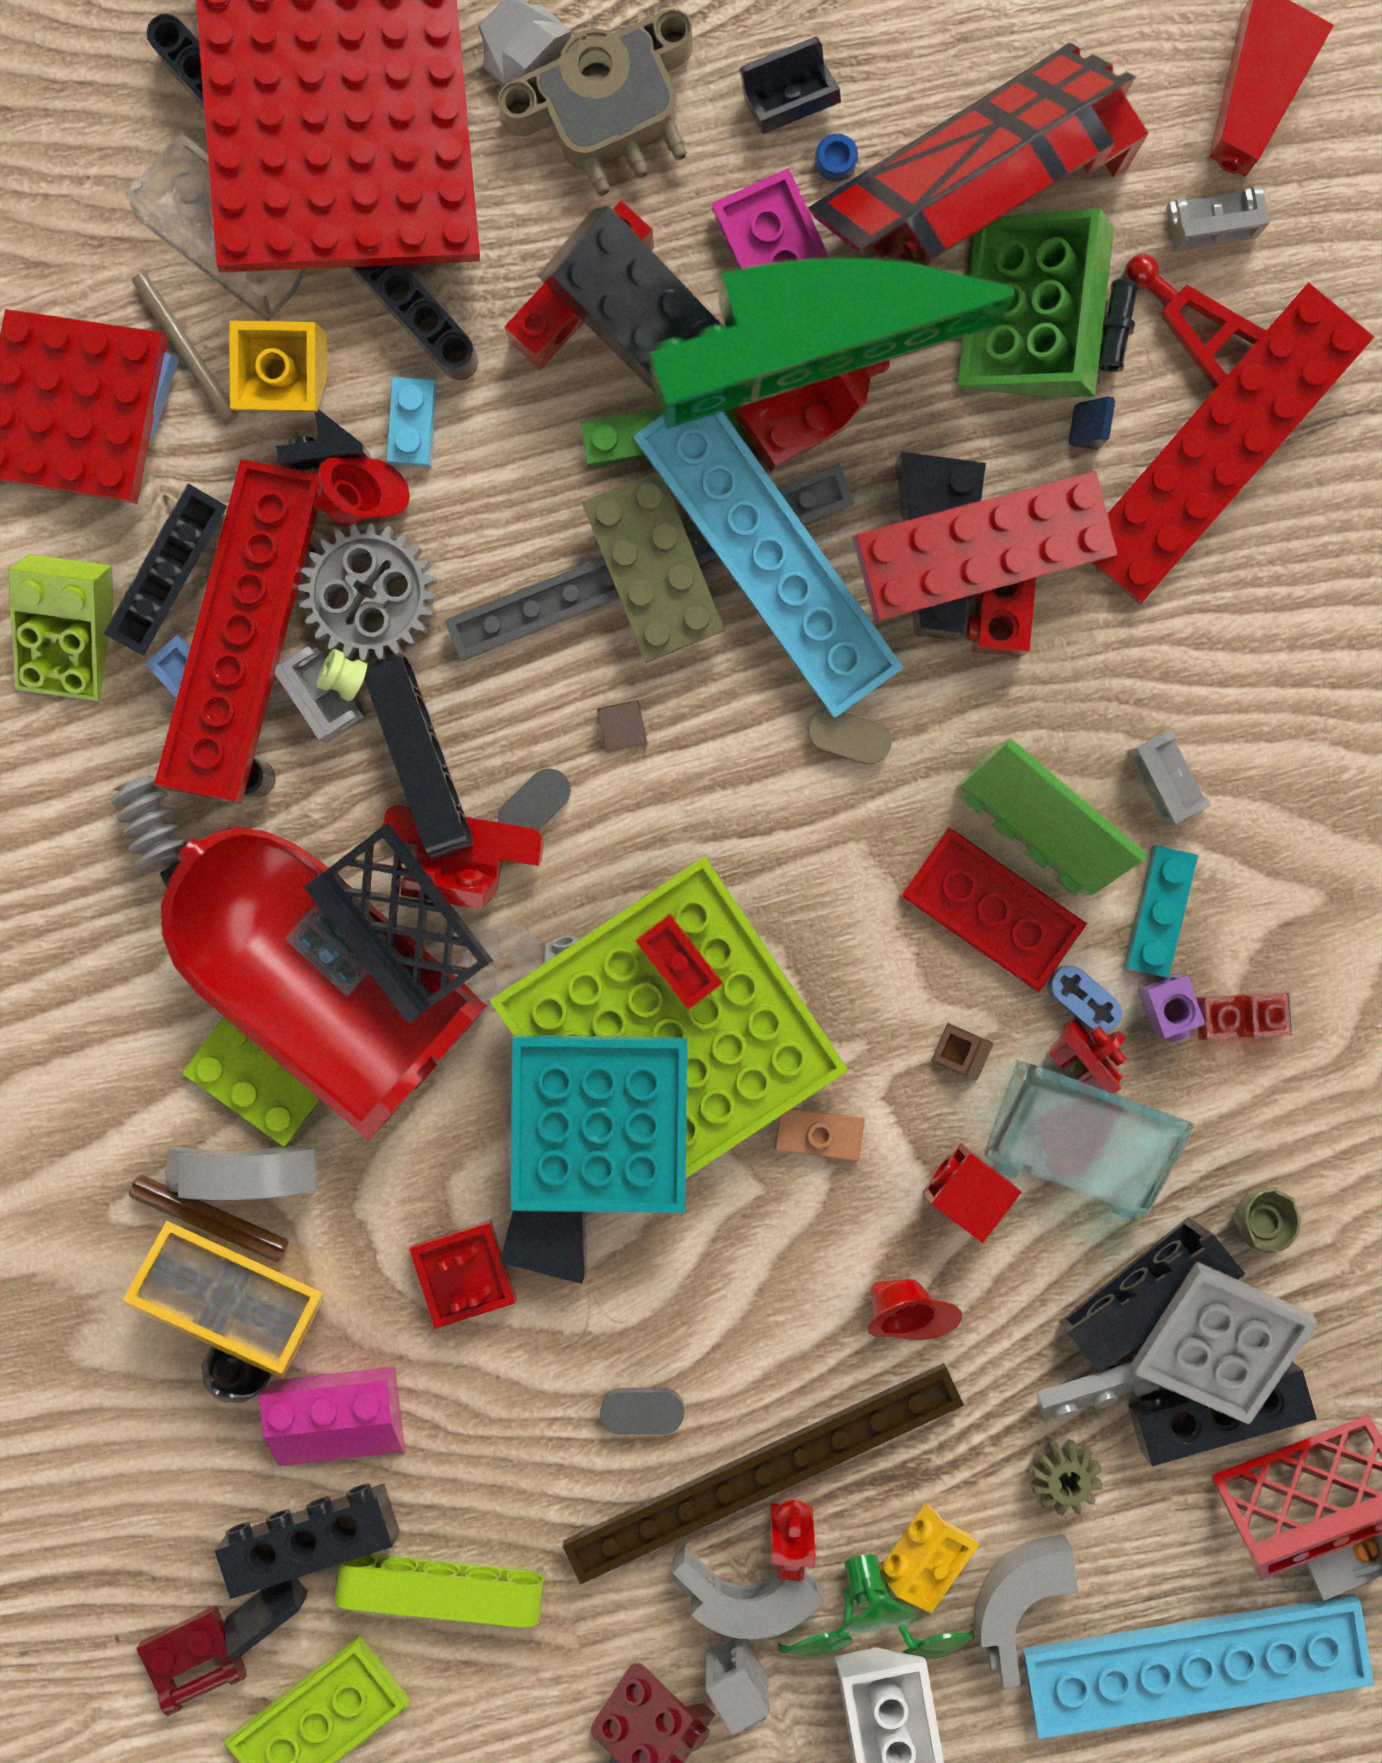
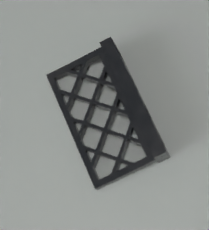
[303,823,493,1024]

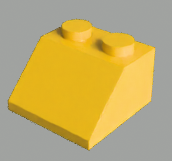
[229,321,327,412]

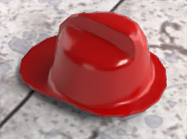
[313,458,410,526]
[868,1279,962,1340]

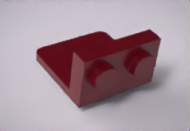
[591,1663,716,1763]

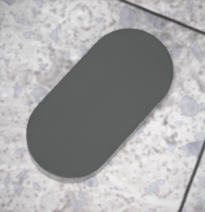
[498,768,571,831]
[600,1388,684,1435]

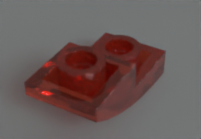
[1196,992,1292,1040]

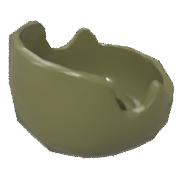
[1234,1187,1301,1253]

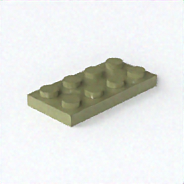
[582,472,725,663]

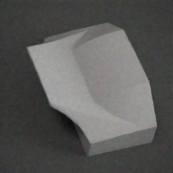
[478,0,572,88]

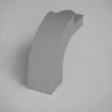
[165,1145,316,1200]
[974,1535,1078,1688]
[673,1545,824,1640]

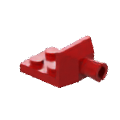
[731,360,890,472]

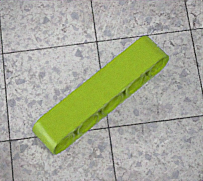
[334,1554,544,1628]

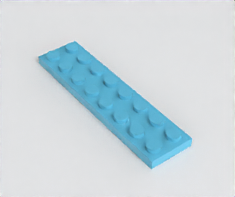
[633,412,904,718]
[1022,1595,1374,1739]

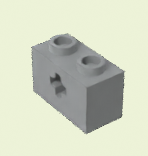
[706,1637,770,1736]

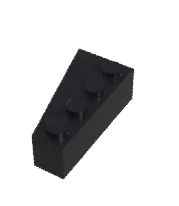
[895,452,986,641]
[1059,1217,1246,1373]

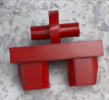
[1049,1018,1127,1100]
[770,1500,816,1581]

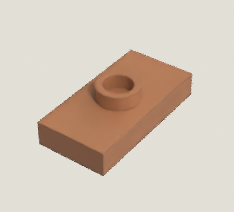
[775,1108,865,1161]

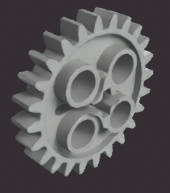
[298,523,439,663]

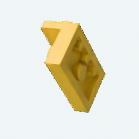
[880,1504,980,1614]

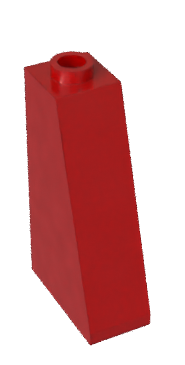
[1209,0,1334,177]

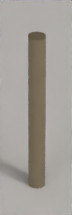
[132,272,238,424]

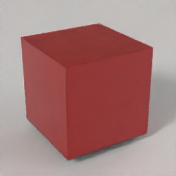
[923,1143,1022,1244]

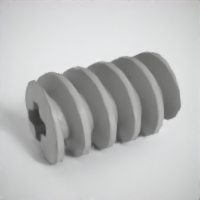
[111,776,185,870]

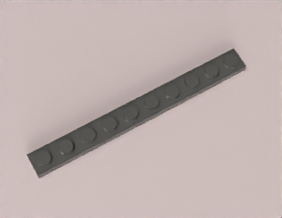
[445,464,855,661]

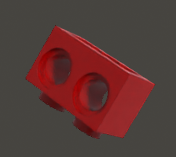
[966,578,1036,657]

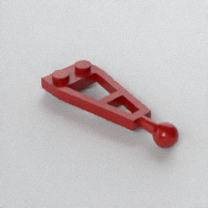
[1124,254,1266,389]

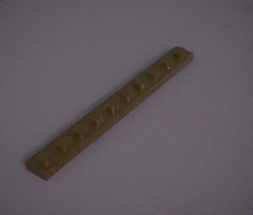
[563,1363,964,1585]

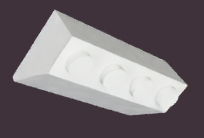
[835,1648,944,1763]

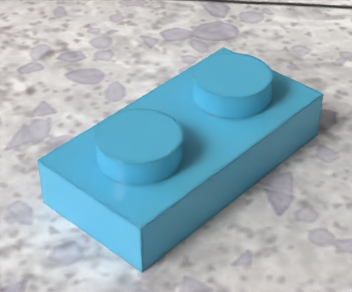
[387,377,437,468]

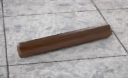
[129,1175,289,1262]

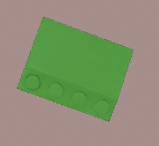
[957,208,1114,398]
[957,738,1148,896]

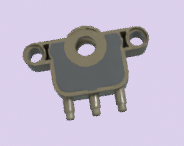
[498,8,693,196]

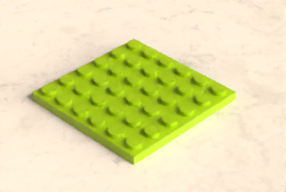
[490,855,849,1213]

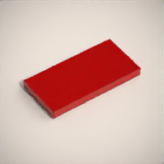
[900,827,1088,992]

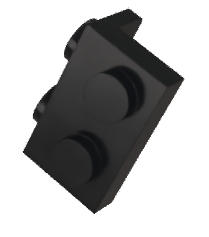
[740,36,841,134]

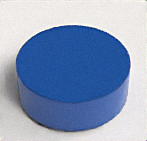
[815,134,858,182]

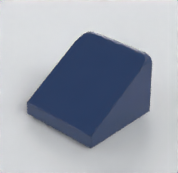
[1068,396,1116,450]

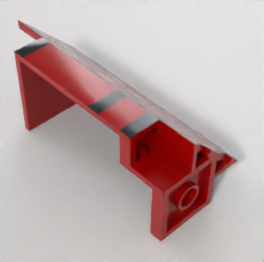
[808,43,1149,268]

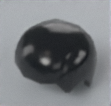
[201,1347,272,1403]

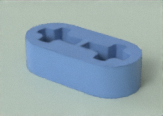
[1048,965,1122,1032]

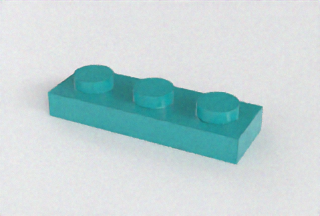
[1124,845,1198,978]

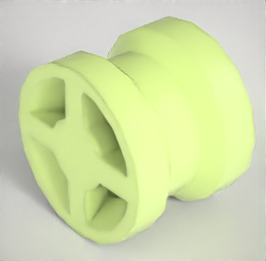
[317,649,367,702]

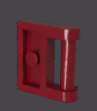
[136,1605,246,1716]

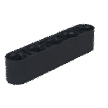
[364,654,474,862]

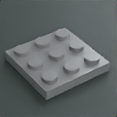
[1131,1262,1318,1424]

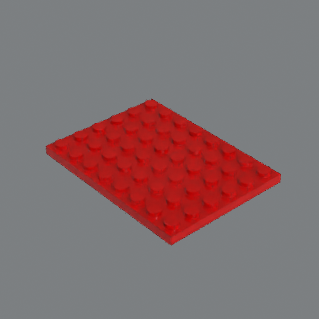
[196,0,480,273]

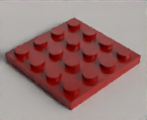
[0,309,169,504]

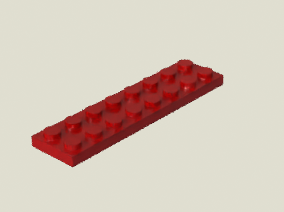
[1091,282,1375,604]
[154,459,319,805]

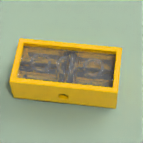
[123,1221,323,1379]

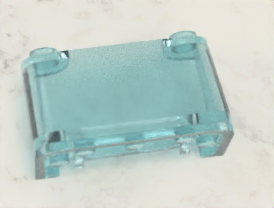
[983,1060,1194,1221]

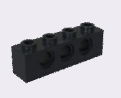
[103,483,227,656]
[1127,1362,1317,1467]
[215,1483,400,1599]

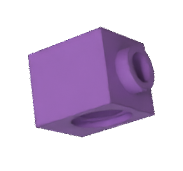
[1137,974,1205,1042]

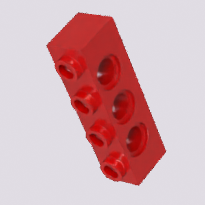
[504,200,654,370]

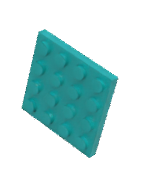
[511,1035,688,1213]

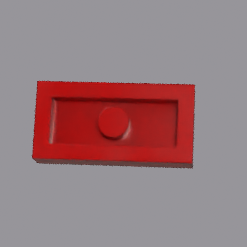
[635,913,723,1010]

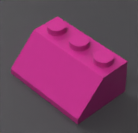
[259,1366,405,1466]

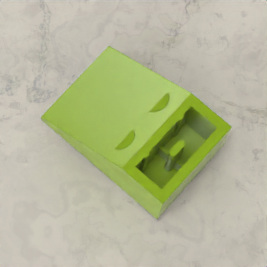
[8,554,113,701]

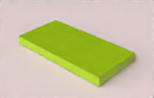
[224,1634,410,1763]

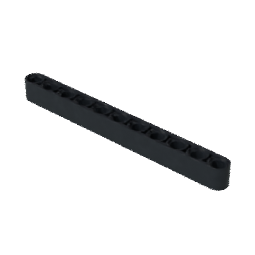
[146,14,479,380]

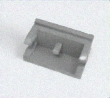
[1167,185,1270,252]
[275,646,366,743]
[1127,729,1211,826]

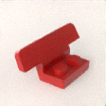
[382,805,544,910]

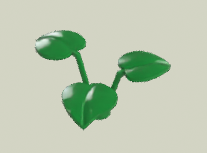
[778,1554,975,1660]

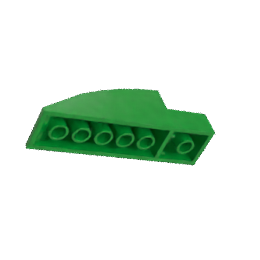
[650,258,1015,429]

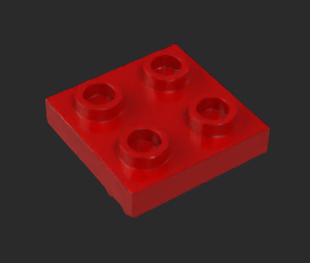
[409,1219,517,1329]

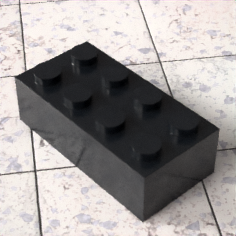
[537,206,722,394]

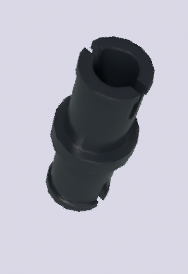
[1098,279,1139,372]

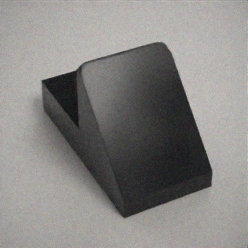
[276,409,371,471]

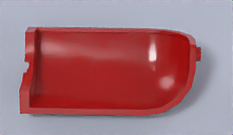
[161,827,489,1140]

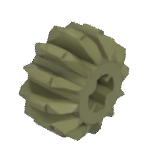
[1029,1439,1103,1516]

